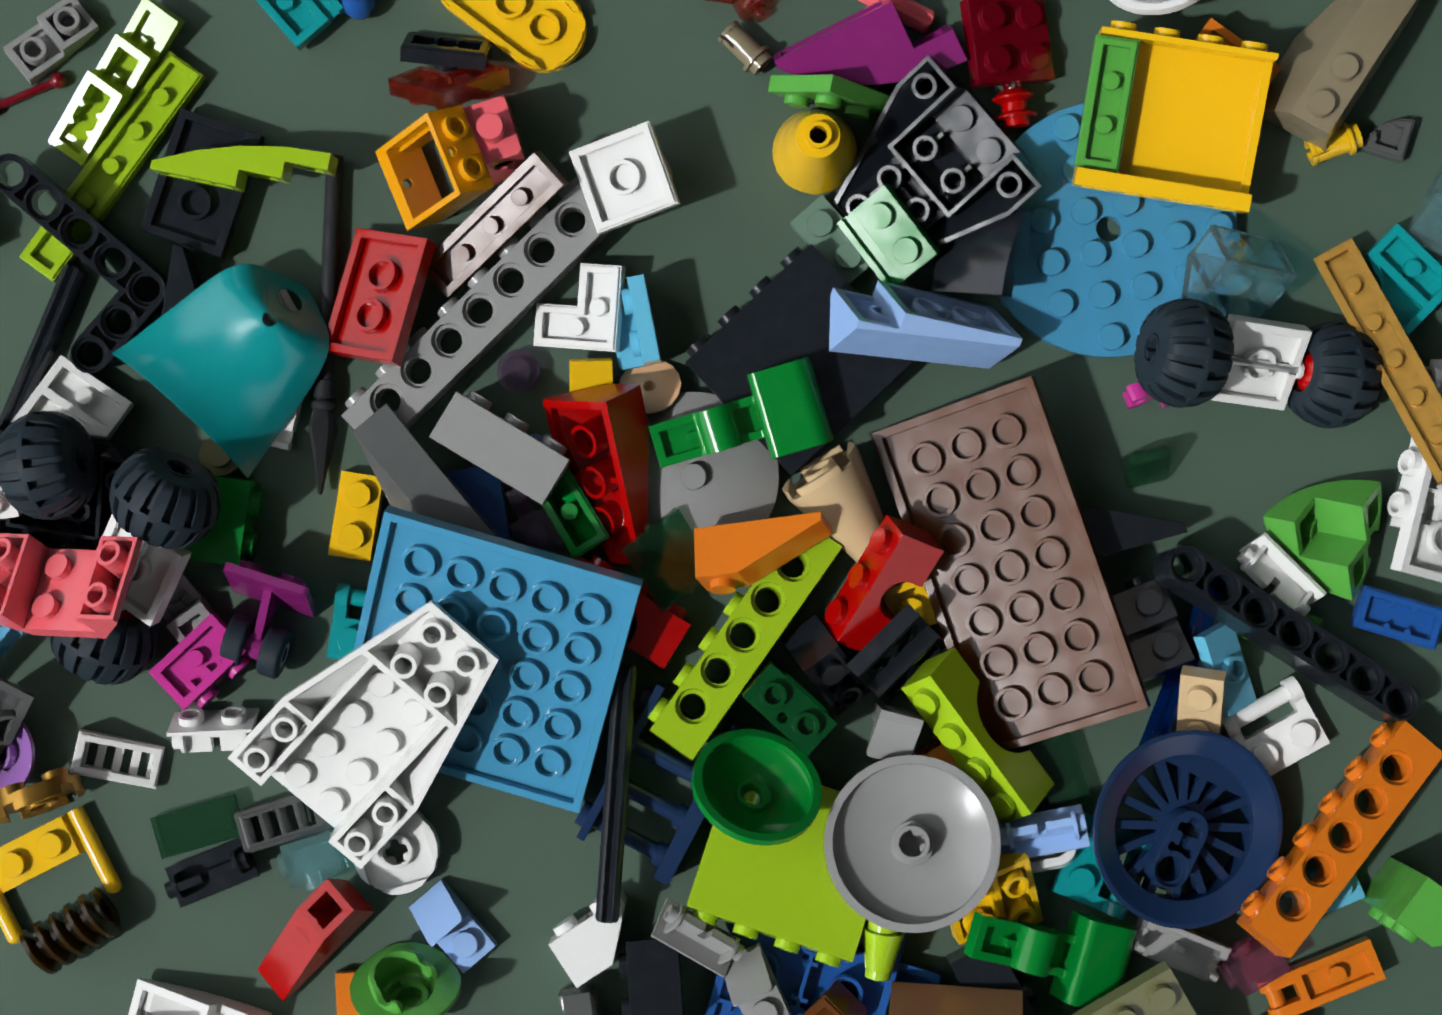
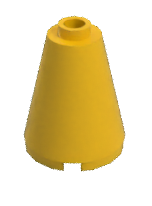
[772,109,857,195]

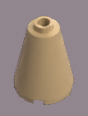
[782,442,884,563]

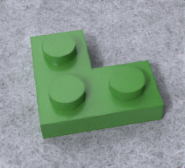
[768,74,890,119]

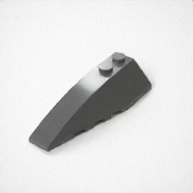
[353,403,504,539]

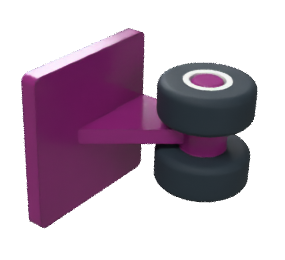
[220,561,317,679]

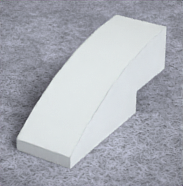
[128,978,272,1015]

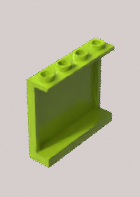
[685,785,866,968]

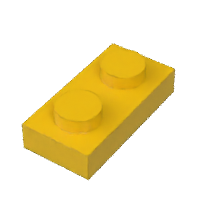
[328,470,384,562]

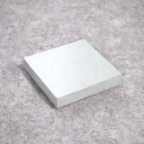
[569,121,681,235]

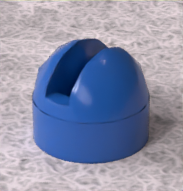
[341,0,376,20]

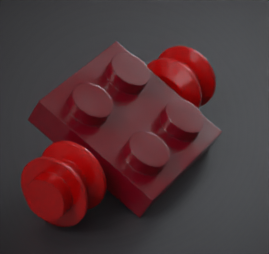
[960,0,1055,129]

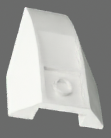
[228,599,500,869]

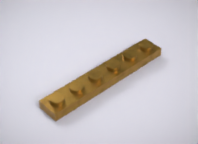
[1313,238,1442,485]

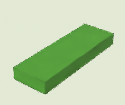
[1074,34,1140,173]

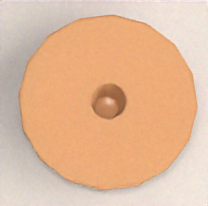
[619,360,682,414]

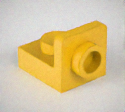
[882,582,938,626]

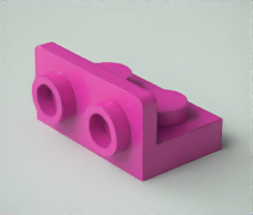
[149,612,251,710]

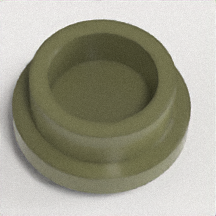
[199,437,238,477]

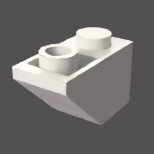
[548,891,627,988]

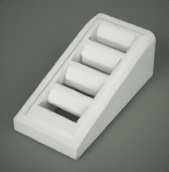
[70,728,165,789]

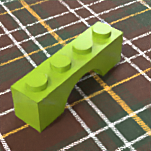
[901,647,1054,825]

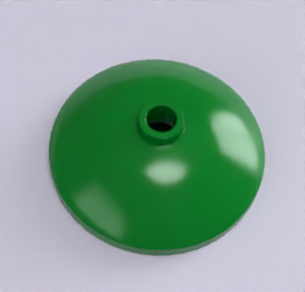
[692,729,822,846]

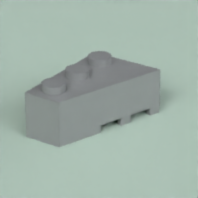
[429,390,572,505]

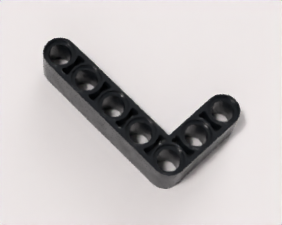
[0,153,168,374]

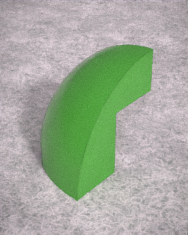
[1263,480,1382,600]

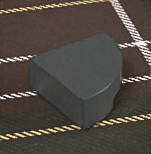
[1358,118,1415,163]

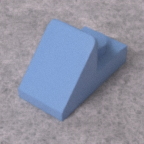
[409,879,497,974]

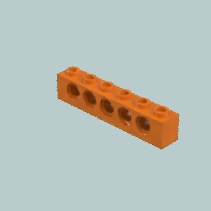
[1236,720,1442,958]

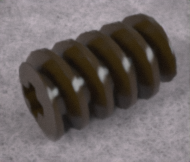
[19,886,121,974]

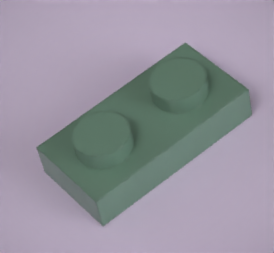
[789,195,870,284]

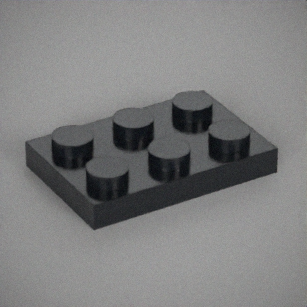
[140,108,265,259]

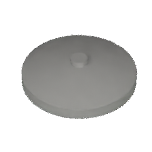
[646,392,779,563]
[824,755,1001,933]

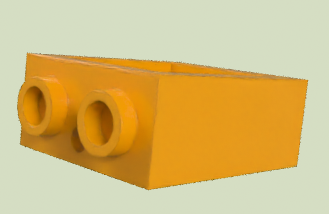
[375,105,494,231]

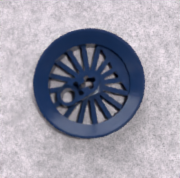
[1092,730,1283,929]

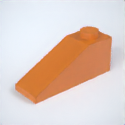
[694,512,832,595]

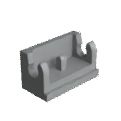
[1132,917,1231,982]

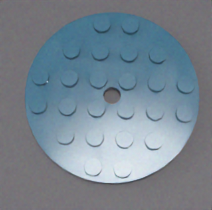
[997,103,1237,358]

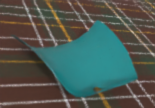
[112,264,330,478]

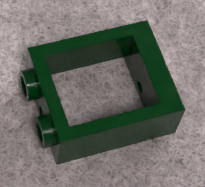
[742,657,838,756]

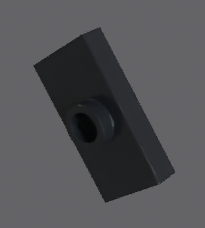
[400,32,492,71]

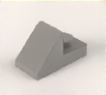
[866,702,924,760]
[725,942,792,1015]

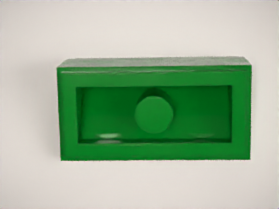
[542,466,611,559]

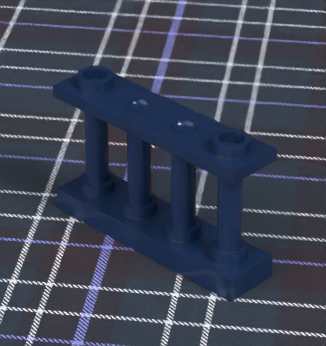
[574,681,748,886]

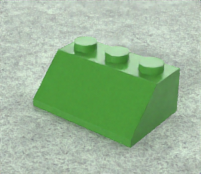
[1362,857,1442,947]

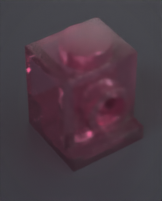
[1217,937,1291,996]

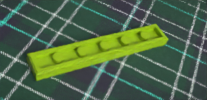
[19,51,206,283]

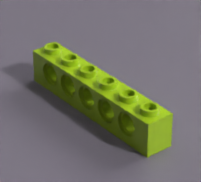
[648,537,842,760]

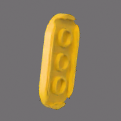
[440,0,587,73]

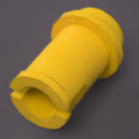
[1304,122,1363,166]

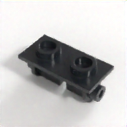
[164,838,260,908]

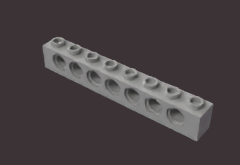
[341,177,611,429]

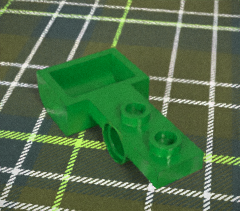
[648,356,834,468]
[963,911,1138,1008]

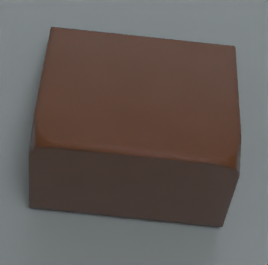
[802,980,867,1015]

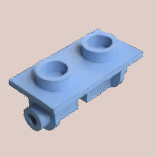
[998,804,1090,858]

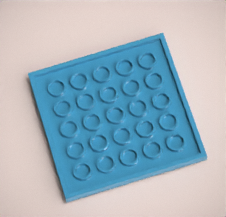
[353,506,644,813]

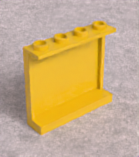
[1071,20,1279,213]

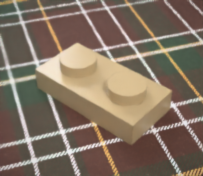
[1176,665,1227,735]

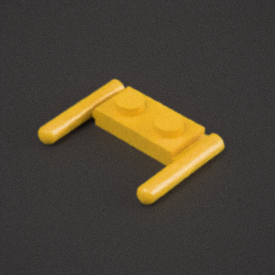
[0,805,122,944]

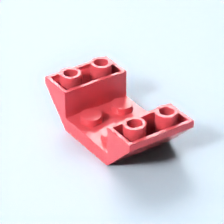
[0,533,143,639]

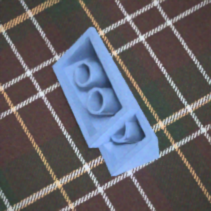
[829,280,1022,369]

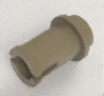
[718,20,773,76]

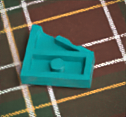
[1363,223,1442,336]

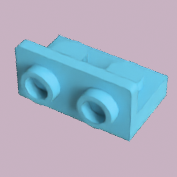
[616,274,662,370]

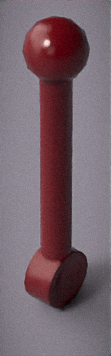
[0,72,67,115]

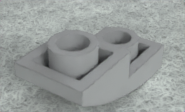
[3,0,99,86]

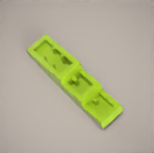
[48,0,185,166]
[150,146,339,192]

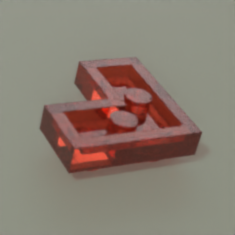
[388,63,511,110]

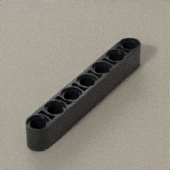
[1153,545,1420,721]

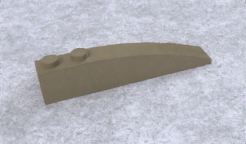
[1263,0,1422,151]

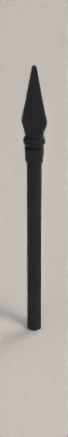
[309,155,343,495]

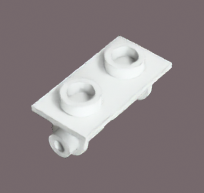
[1237,532,1327,616]
[166,706,260,753]

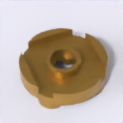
[0,767,85,823]

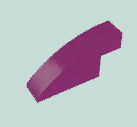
[772,0,967,85]

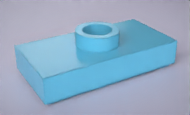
[1193,622,1257,717]

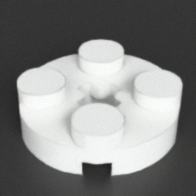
[354,810,440,895]

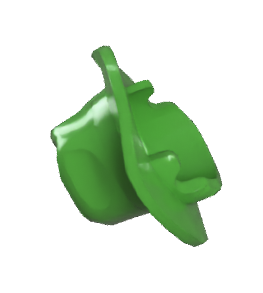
[349,942,462,1015]

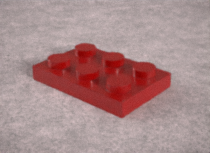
[327,228,436,367]

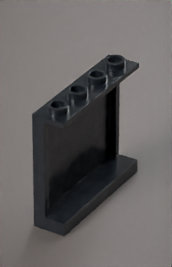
[685,244,913,476]

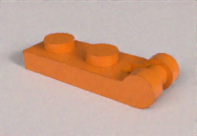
[1255,936,1386,1015]

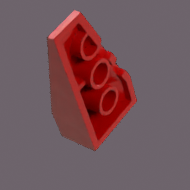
[543,384,649,566]

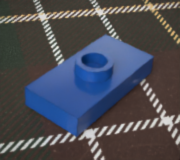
[1349,585,1442,651]

